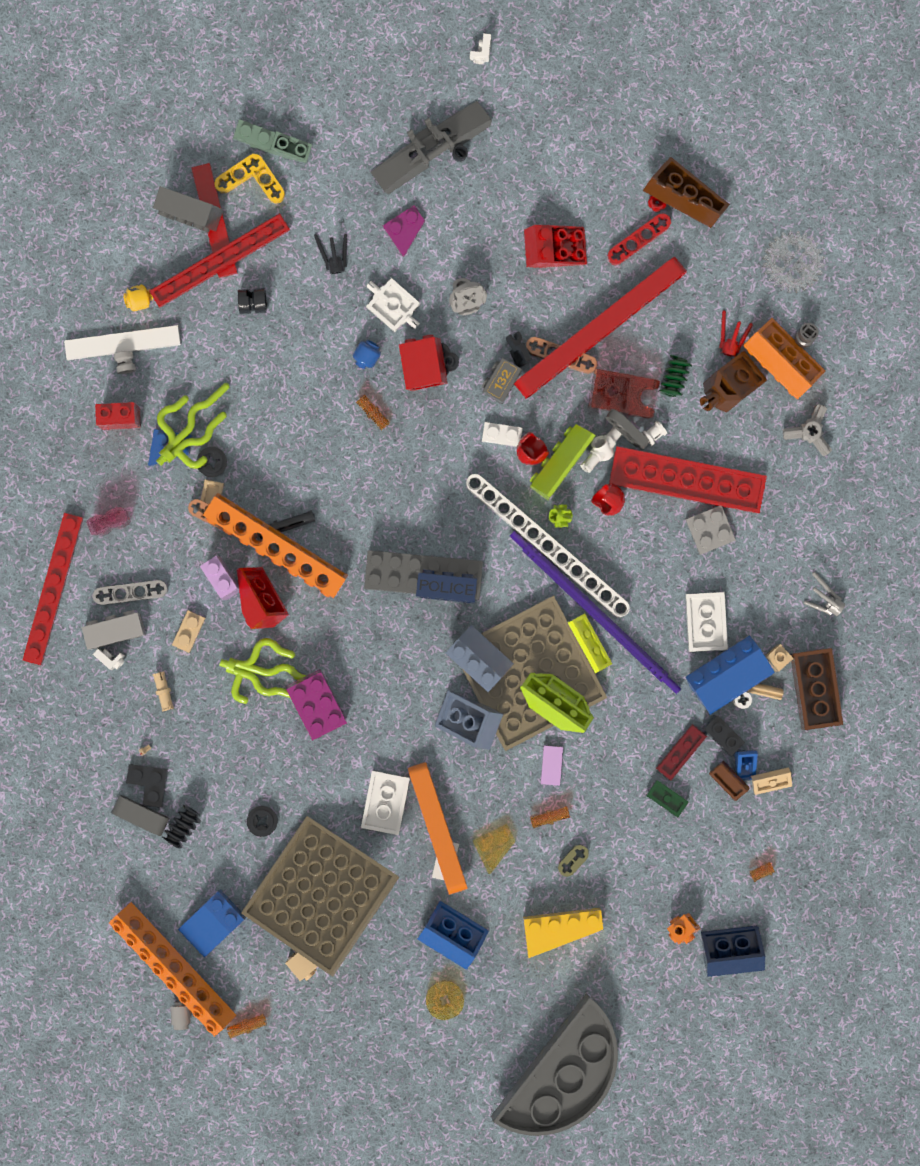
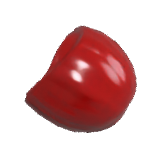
[517,432,549,465]
[591,483,625,516]

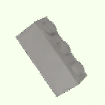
[81,610,146,650]

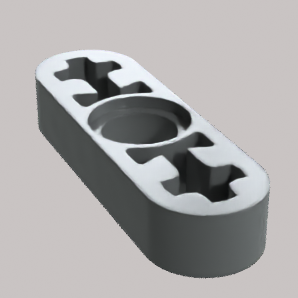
[606,409,649,450]

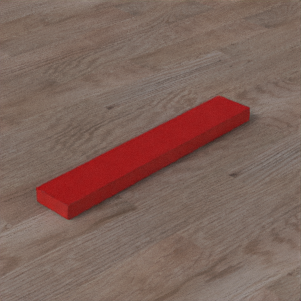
[191,163,238,278]

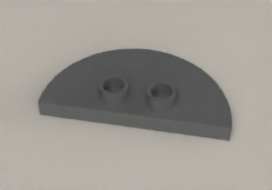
[490,993,618,1136]

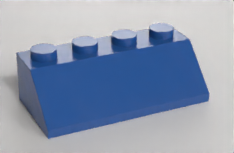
[685,635,775,715]

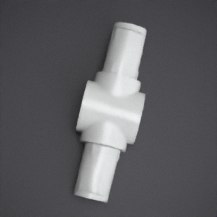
[580,426,622,473]

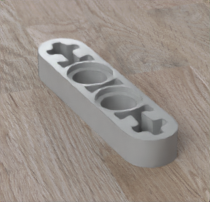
[93,580,168,605]

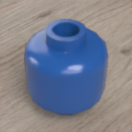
[353,340,381,369]

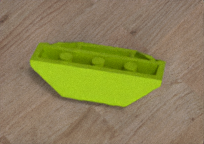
[520,673,594,733]

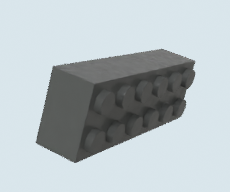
[364,550,483,600]

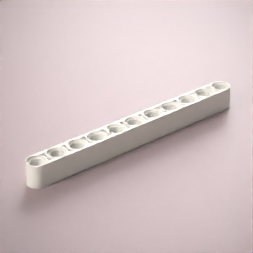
[466,474,630,617]

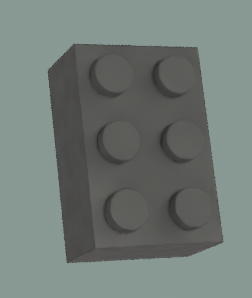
[153,186,223,233]

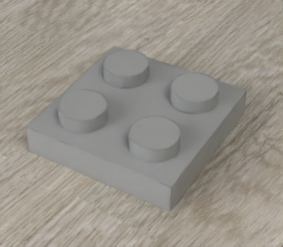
[686,506,736,555]

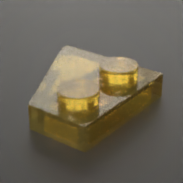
[472,824,515,874]

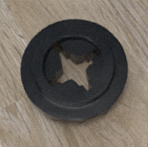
[197,447,227,477]
[247,806,277,837]

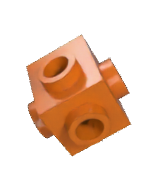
[667,913,701,944]

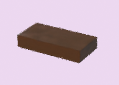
[709,760,750,801]

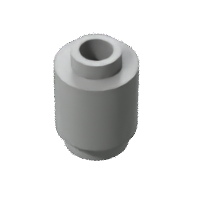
[171,1000,191,1030]

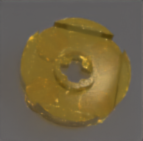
[425,980,464,1020]

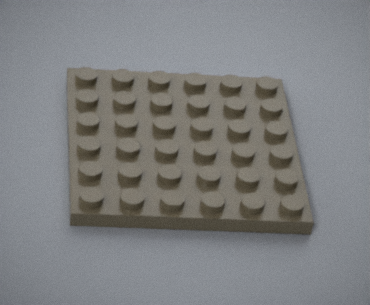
[462,596,607,751]
[241,816,399,977]

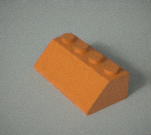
[743,318,825,400]

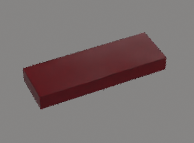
[656,724,707,781]

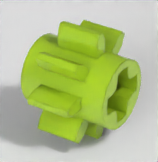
[549,504,573,528]

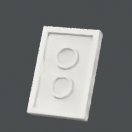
[685,592,728,652]
[361,771,410,835]

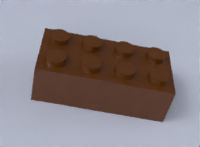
[790,648,844,730]

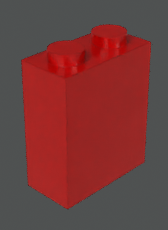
[399,335,448,391]

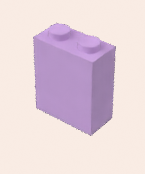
[200,556,239,600]

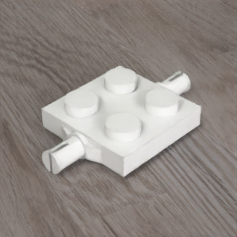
[366,278,420,332]

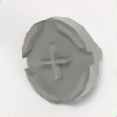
[449,278,487,315]

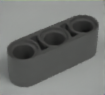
[111,795,170,836]

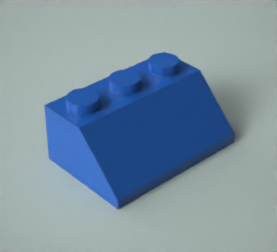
[417,901,489,970]

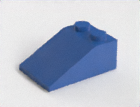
[178,889,246,957]

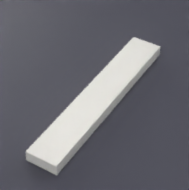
[64,325,181,360]

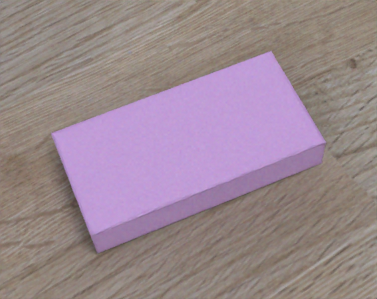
[541,745,563,786]

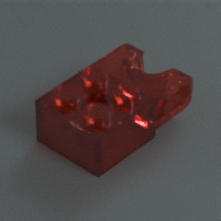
[588,369,660,418]

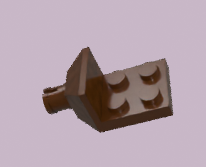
[700,351,767,413]

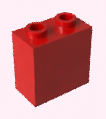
[95,402,141,430]

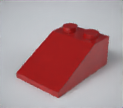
[237,567,289,629]

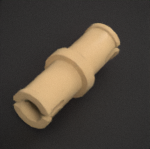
[152,671,174,712]

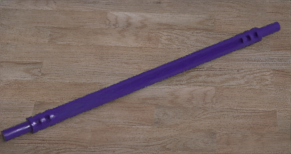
[509,531,681,694]

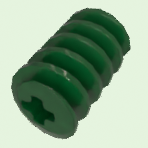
[658,355,692,398]

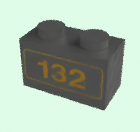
[481,358,522,404]

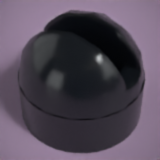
[452,145,468,162]

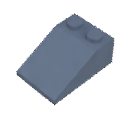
[435,691,503,750]

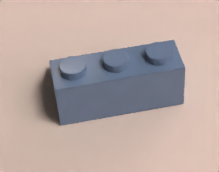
[446,625,514,692]

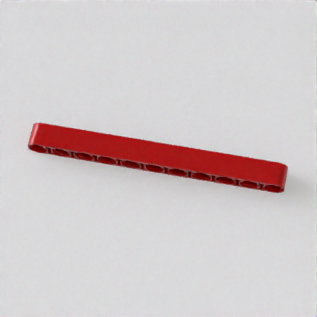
[514,257,687,399]

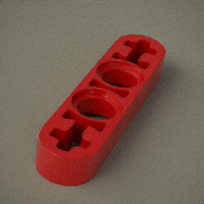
[607,213,671,265]

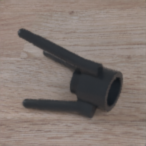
[314,234,347,274]

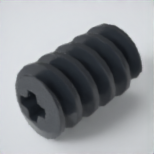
[162,804,201,849]

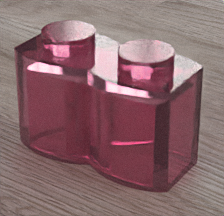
[86,507,131,536]

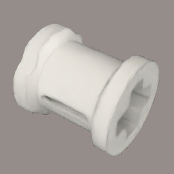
[642,421,667,446]
[732,692,752,709]

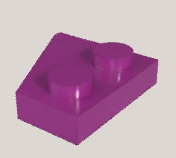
[383,205,425,257]

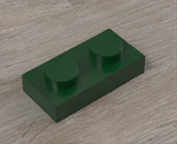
[646,780,689,818]

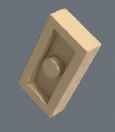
[172,610,206,653]
[751,767,792,795]

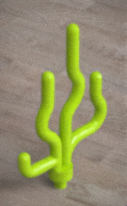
[156,383,230,469]
[219,638,307,704]

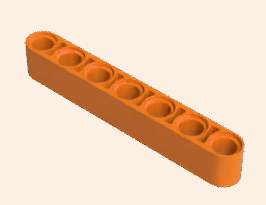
[408,762,468,895]

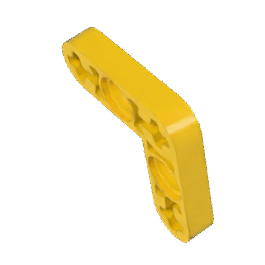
[215,154,285,204]

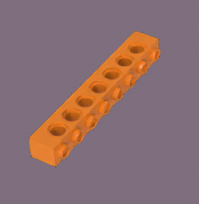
[203,493,348,598]
[109,902,237,1037]

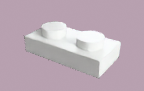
[482,422,522,447]

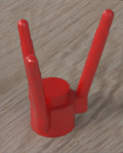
[719,310,753,357]

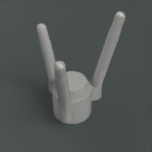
[804,572,845,616]

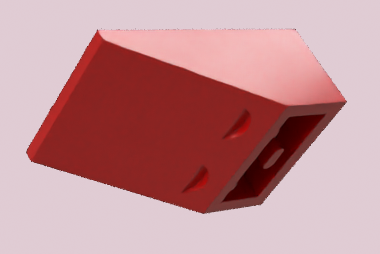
[524,225,587,268]

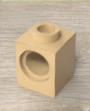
[765,644,794,672]

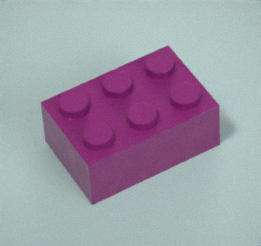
[286,669,347,741]

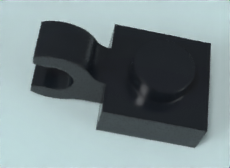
[506,331,532,368]

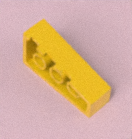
[523,908,603,958]

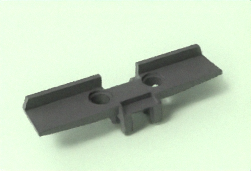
[371,101,492,194]

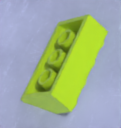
[530,424,596,500]

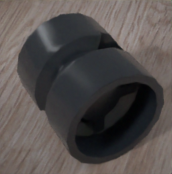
[237,288,267,314]

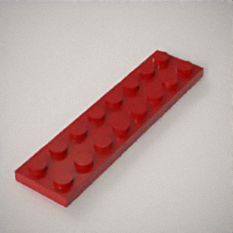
[609,446,767,514]

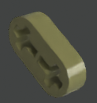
[558,844,589,877]

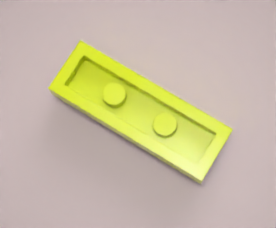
[568,614,612,673]

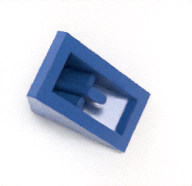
[734,750,758,781]

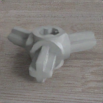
[783,404,832,456]

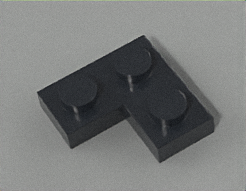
[126,764,168,808]

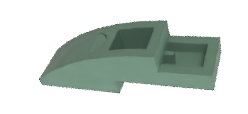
[233,119,312,163]

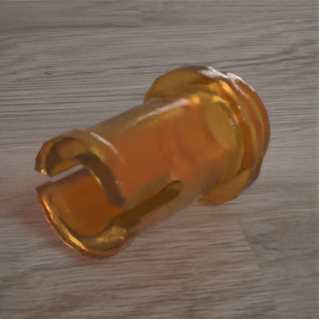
[749,862,775,883]

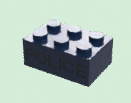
[416,570,477,604]

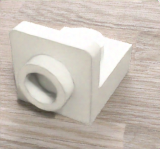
[470,34,491,64]
[93,649,125,670]

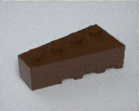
[643,157,730,228]

